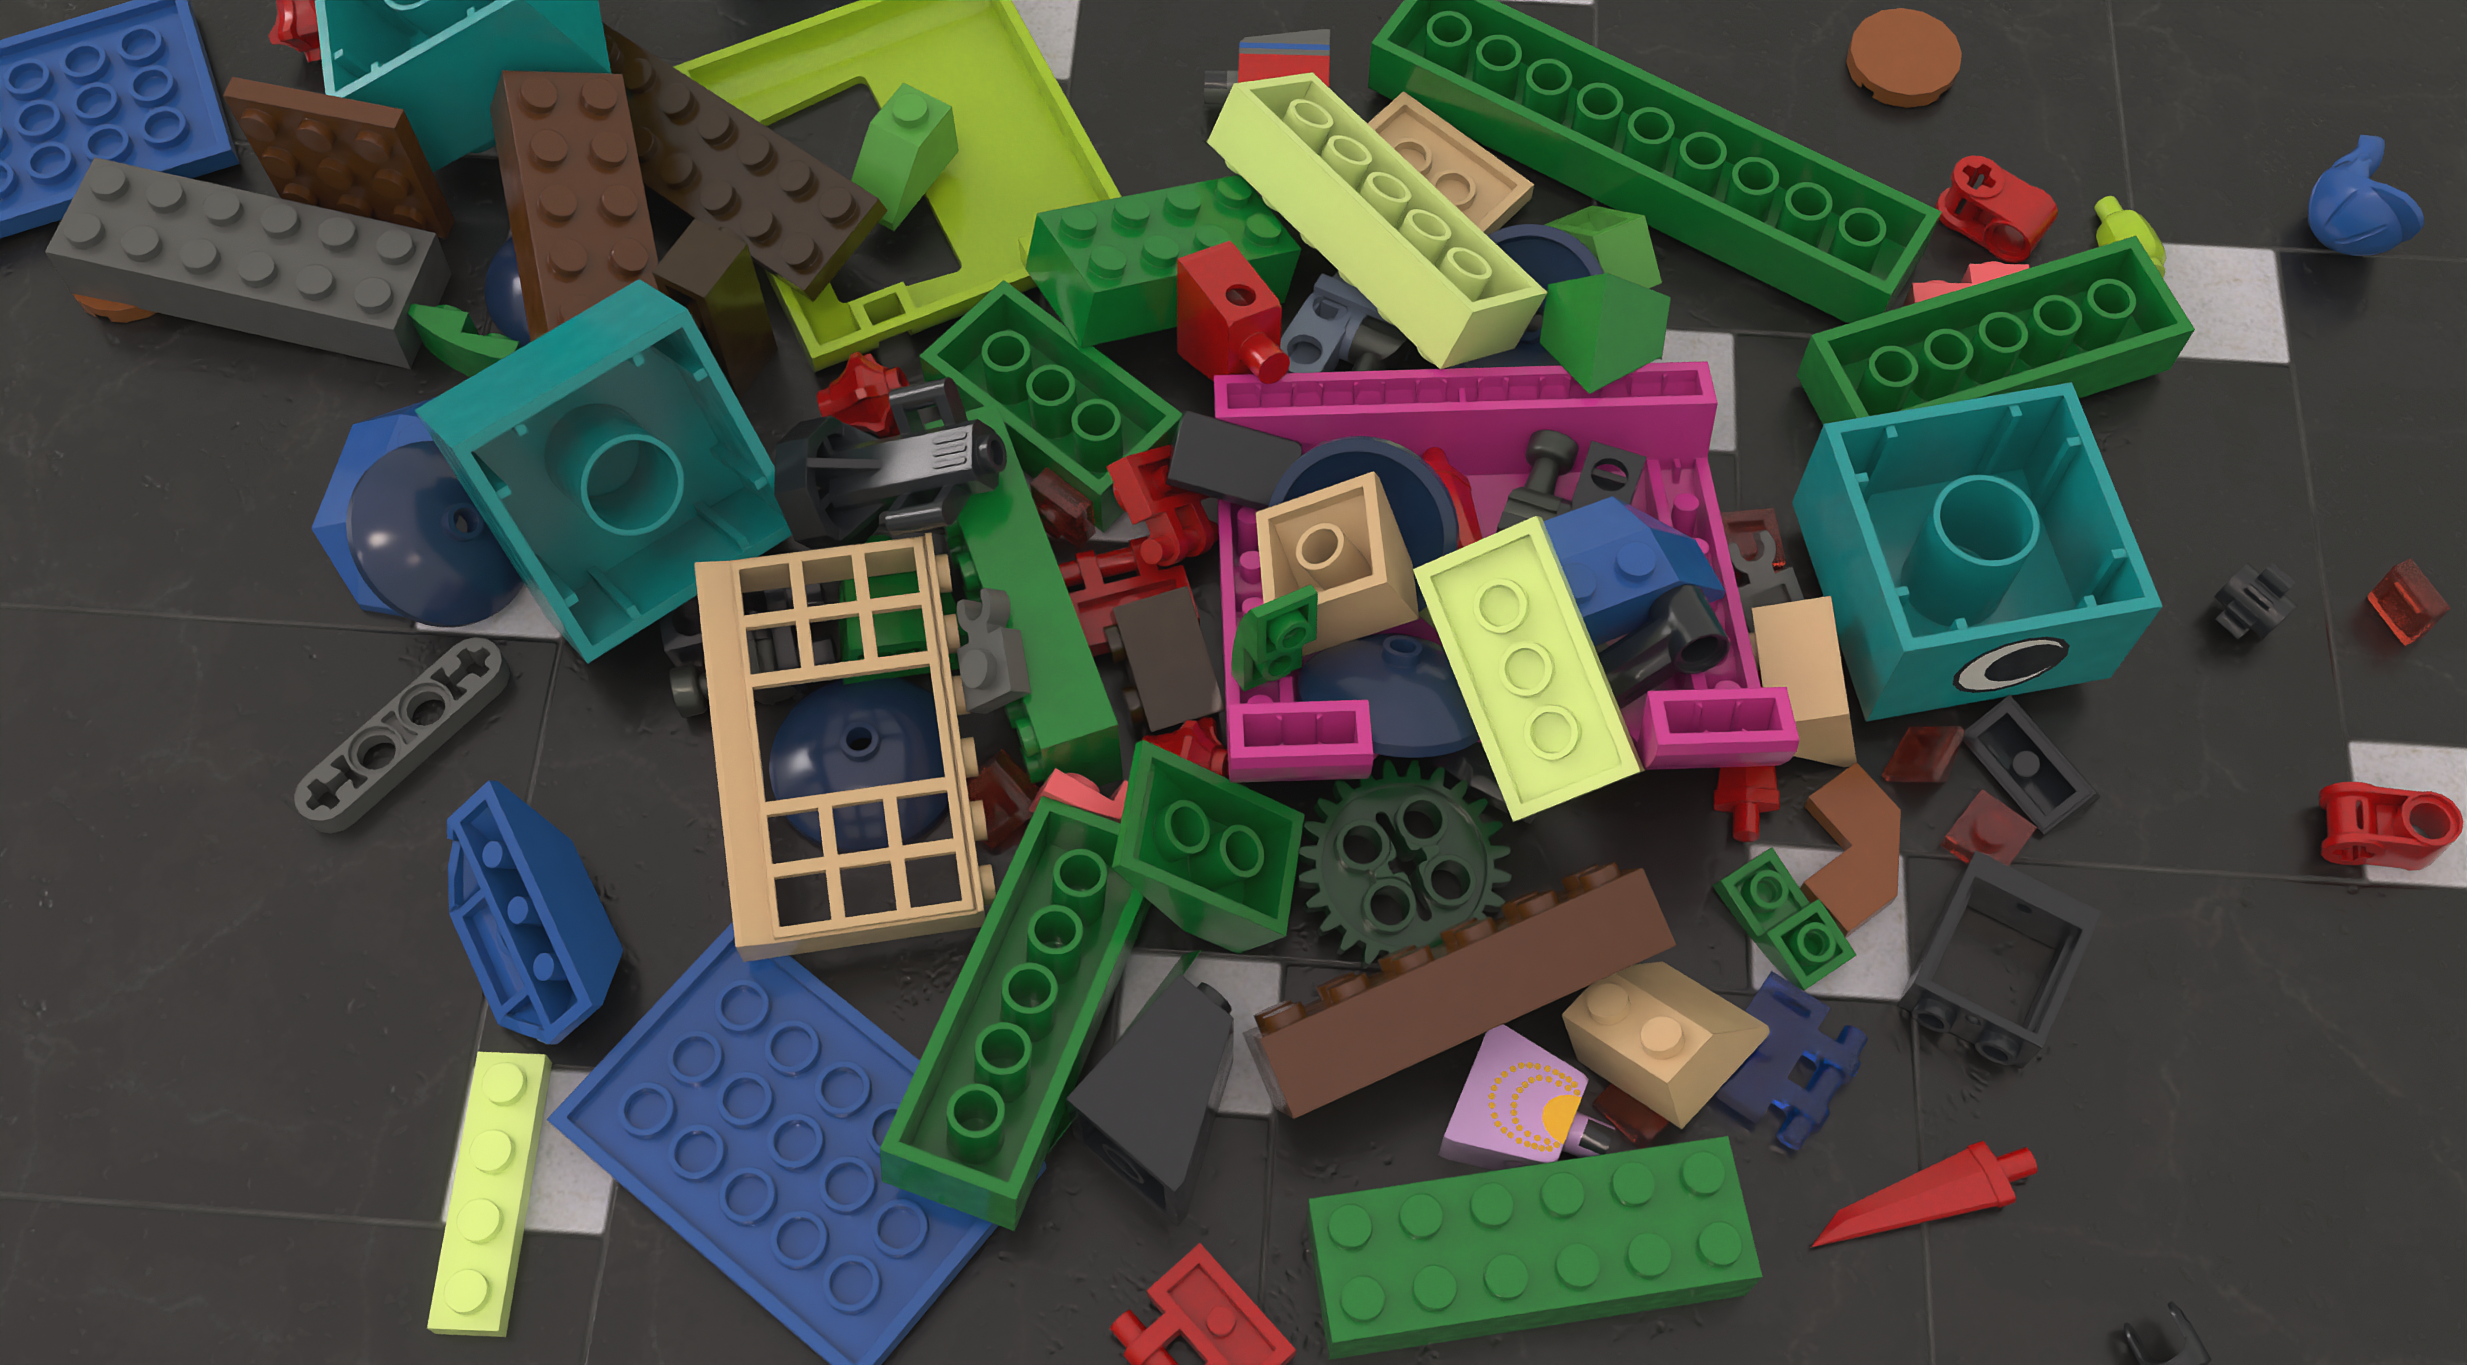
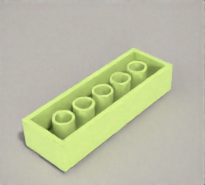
[1207,72,1548,369]

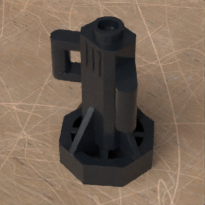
[774,377,1007,550]

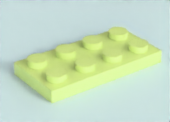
[1413,516,1645,822]

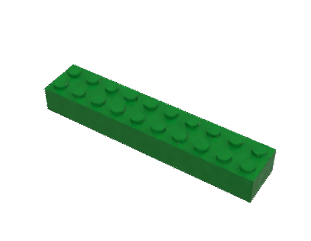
[1368,0,1942,324]

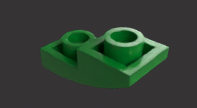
[407,303,522,377]
[1231,584,1318,692]
[1712,847,1857,992]

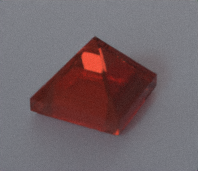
[1882,726,1965,782]

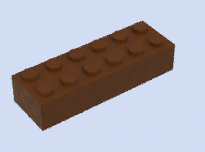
[490,70,658,342]
[1242,861,1676,1119]

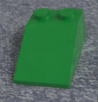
[1112,740,1305,954]

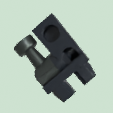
[1496,430,1647,533]
[659,583,840,718]

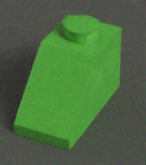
[851,83,959,231]
[1544,205,1662,289]

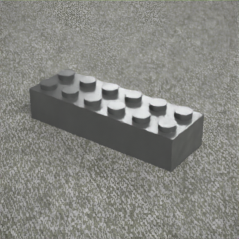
[45,157,452,369]

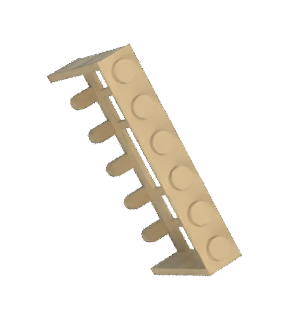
[694,533,996,962]

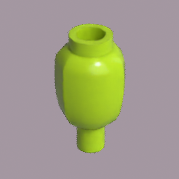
[2094,196,2167,277]

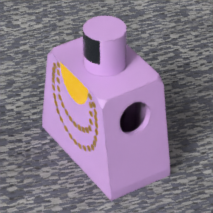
[1438,1024,1615,1171]

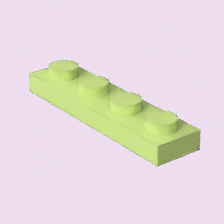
[427,1052,552,1337]

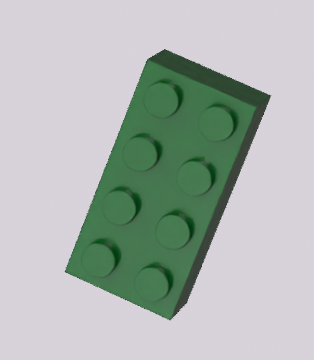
[1025,175,1301,348]
[919,280,1182,533]

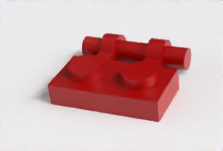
[1106,444,1219,567]
[1058,536,1200,657]
[1109,1243,1296,1365]

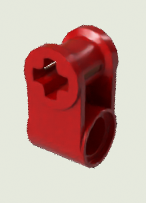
[1935,155,2058,263]
[2318,782,2464,871]

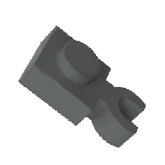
[1727,530,1804,633]
[957,588,1031,714]

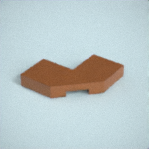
[1800,762,1901,938]

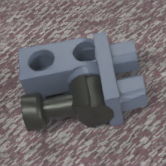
[1280,272,1415,373]

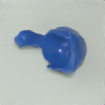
[2308,134,2424,256]

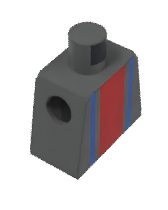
[1204,29,1330,105]

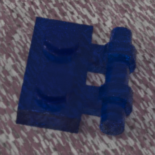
[1713,971,1868,1150]

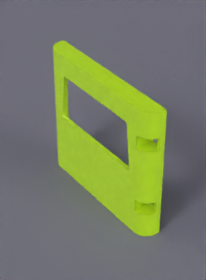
[673,0,1122,372]

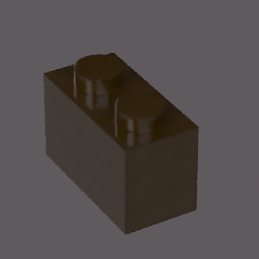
[1103,586,1225,735]

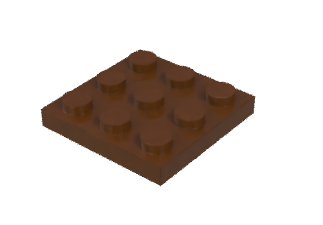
[223,77,455,239]

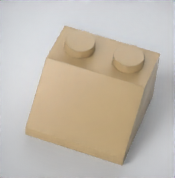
[1256,471,1419,656]
[1748,596,1857,767]
[1562,961,1770,1129]

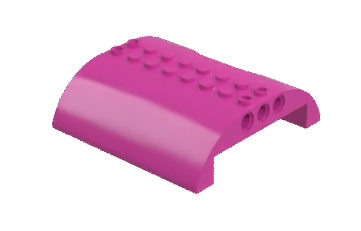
[1214,361,1800,783]

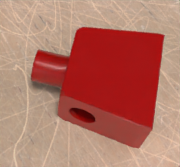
[1177,240,1290,384]

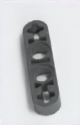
[294,637,510,834]

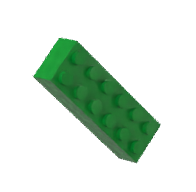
[1797,236,2195,425]
[924,403,1123,787]
[879,796,1151,1231]
[1306,1136,1763,1360]

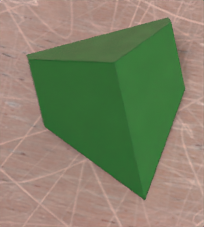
[1540,273,1671,394]

